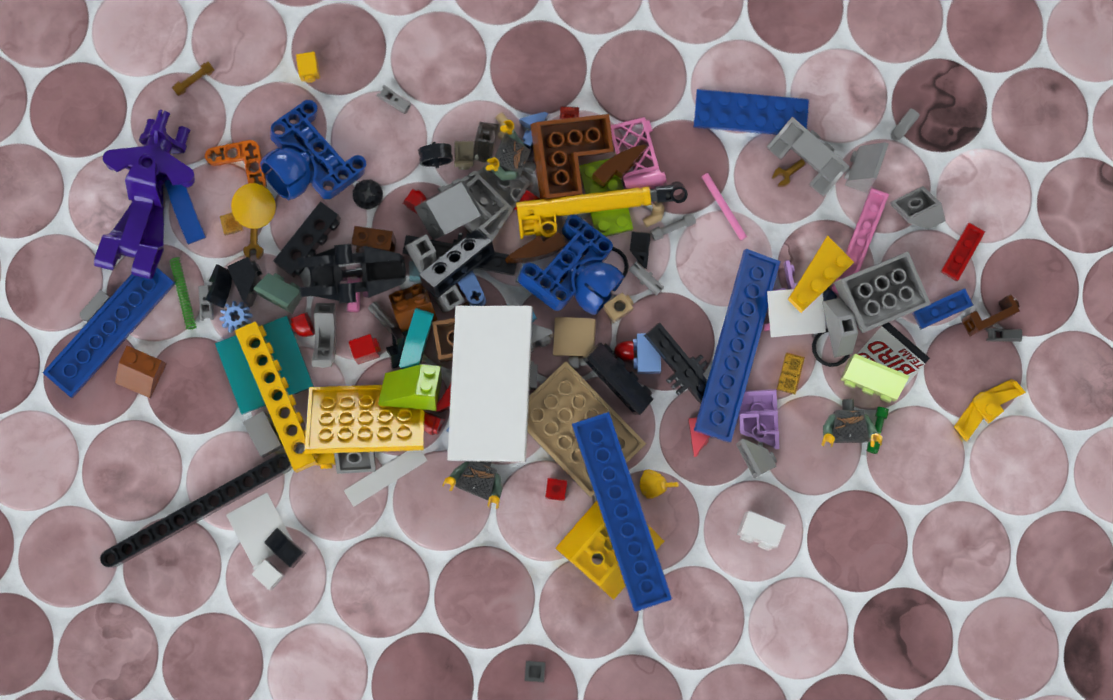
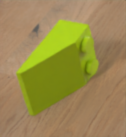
[378,364,442,411]

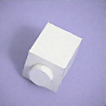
[252,560,285,590]

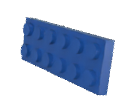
[693,89,809,135]

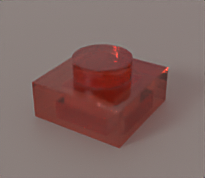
[560,106,579,119]

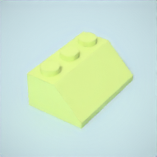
[840,354,909,403]

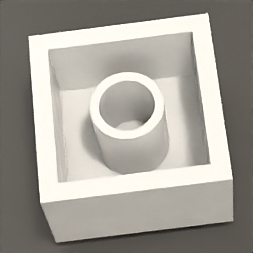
[737,511,786,551]

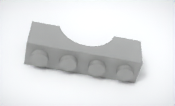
[405,234,465,313]

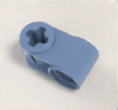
[457,270,486,306]

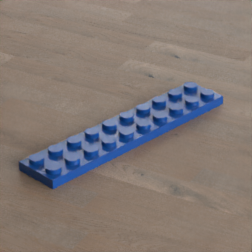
[694,249,781,443]
[572,412,672,612]

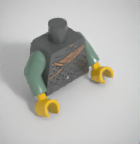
[486,120,536,181]
[821,399,882,447]
[442,461,503,509]

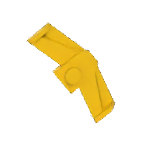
[954,379,1026,442]

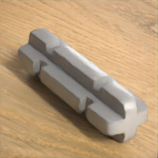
[368,302,397,334]

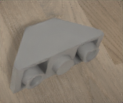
[822,298,858,358]

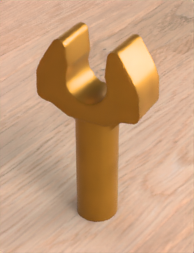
[772,159,806,187]
[243,229,264,260]

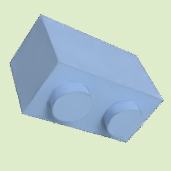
[633,333,661,374]

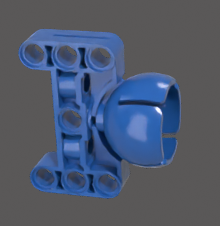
[260,100,366,200]
[518,215,624,315]

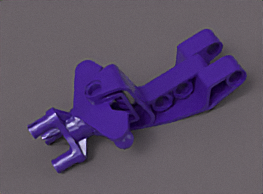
[94,110,195,279]

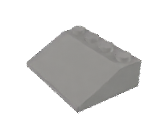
[834,252,931,333]

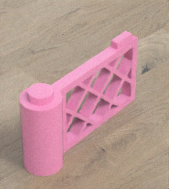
[611,117,667,189]

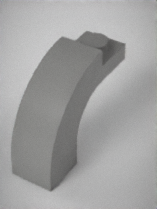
[312,303,336,368]

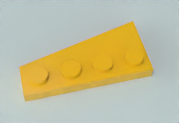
[788,235,854,313]

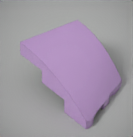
[739,389,779,449]

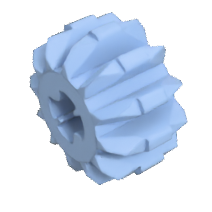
[219,301,253,333]

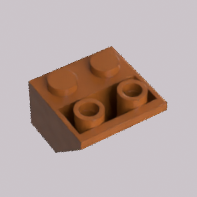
[388,283,438,333]

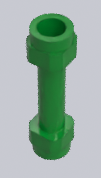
[866,407,889,454]

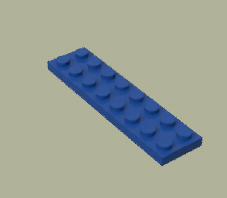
[42,268,175,398]

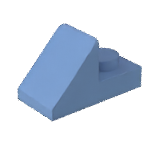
[519,112,548,151]

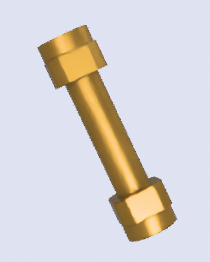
[172,61,215,96]

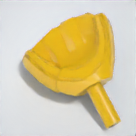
[640,469,679,499]

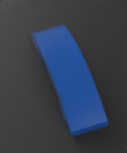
[164,180,206,245]

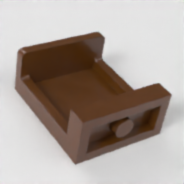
[352,226,397,253]
[961,294,1020,337]

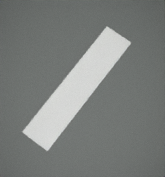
[344,450,428,507]

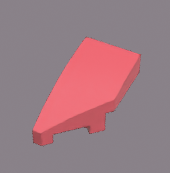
[688,417,710,457]

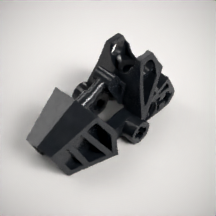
[297,244,406,303]

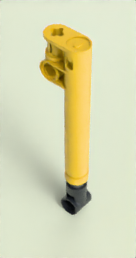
[516,181,688,239]

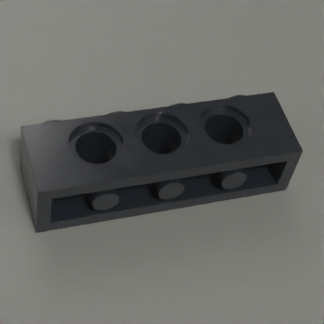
[273,201,341,278]
[419,229,495,299]

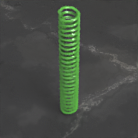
[169,257,197,329]

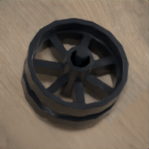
[418,142,453,168]

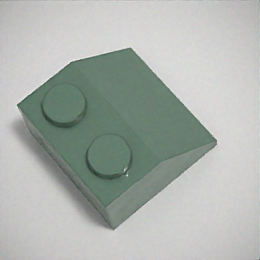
[254,273,302,314]

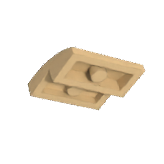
[553,317,596,357]

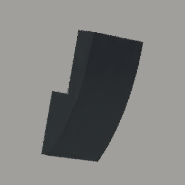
[205,264,232,308]

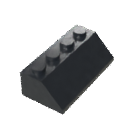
[582,343,653,415]

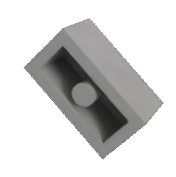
[243,411,283,458]

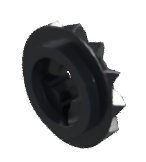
[353,179,383,209]

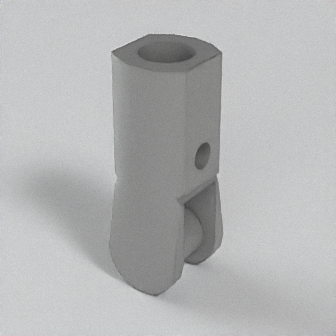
[377,85,411,114]
[891,108,920,141]
[199,285,214,321]
[80,290,110,322]

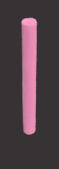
[702,173,747,241]

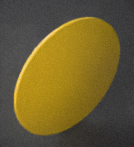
[231,183,276,229]

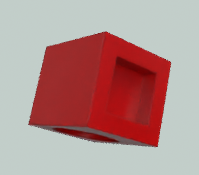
[545,478,567,501]

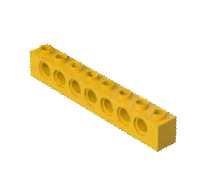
[234,321,319,473]

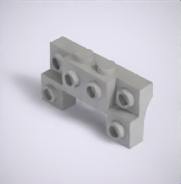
[767,117,850,197]

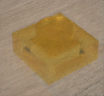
[220,213,244,236]

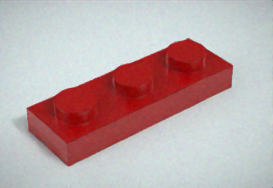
[940,223,985,281]

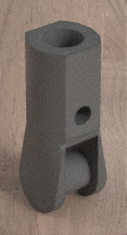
[986,328,1022,342]

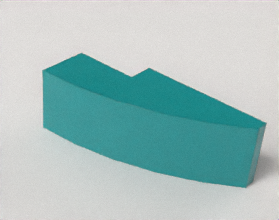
[399,308,434,368]

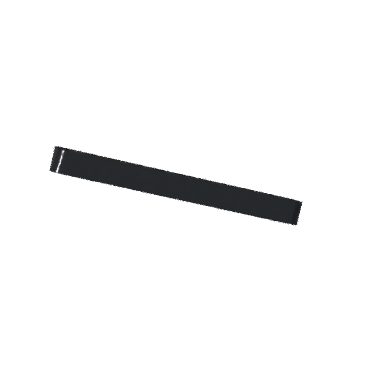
[100,454,292,568]

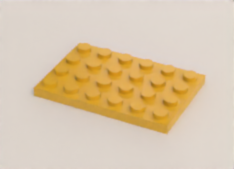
[305,385,425,454]

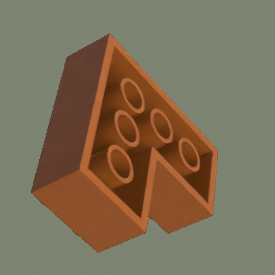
[530,114,614,199]

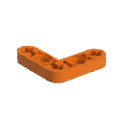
[205,140,267,188]

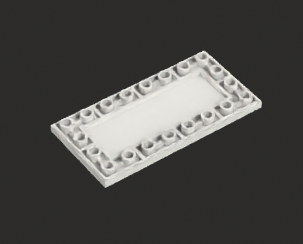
[447,306,533,462]

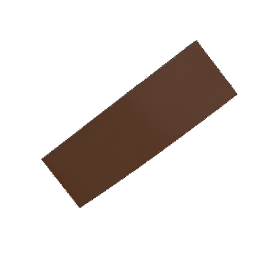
[592,144,647,188]
[505,232,567,263]

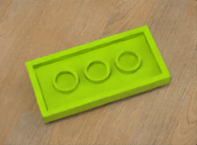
[579,158,633,237]

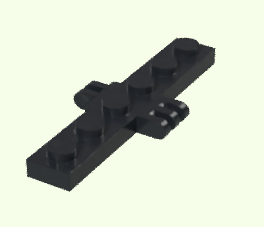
[402,232,517,276]
[644,323,708,404]

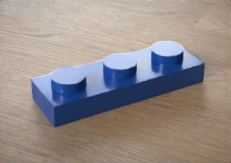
[912,289,973,330]

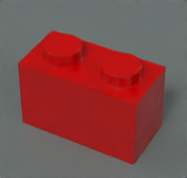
[348,334,382,365]

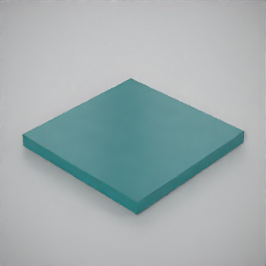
[215,316,314,415]

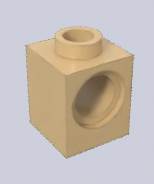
[603,292,634,323]

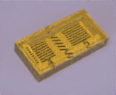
[776,353,805,395]

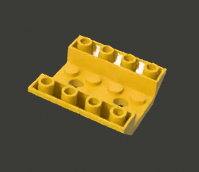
[555,501,664,600]

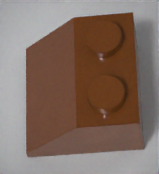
[115,346,167,398]

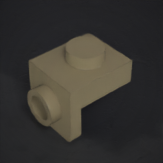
[454,141,474,170]

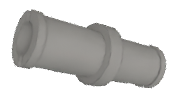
[629,261,664,296]

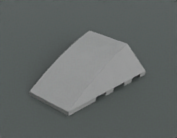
[438,164,531,241]

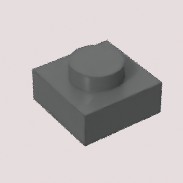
[524,661,546,682]

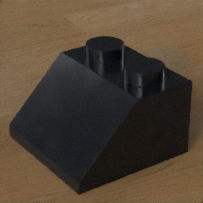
[227,257,263,307]

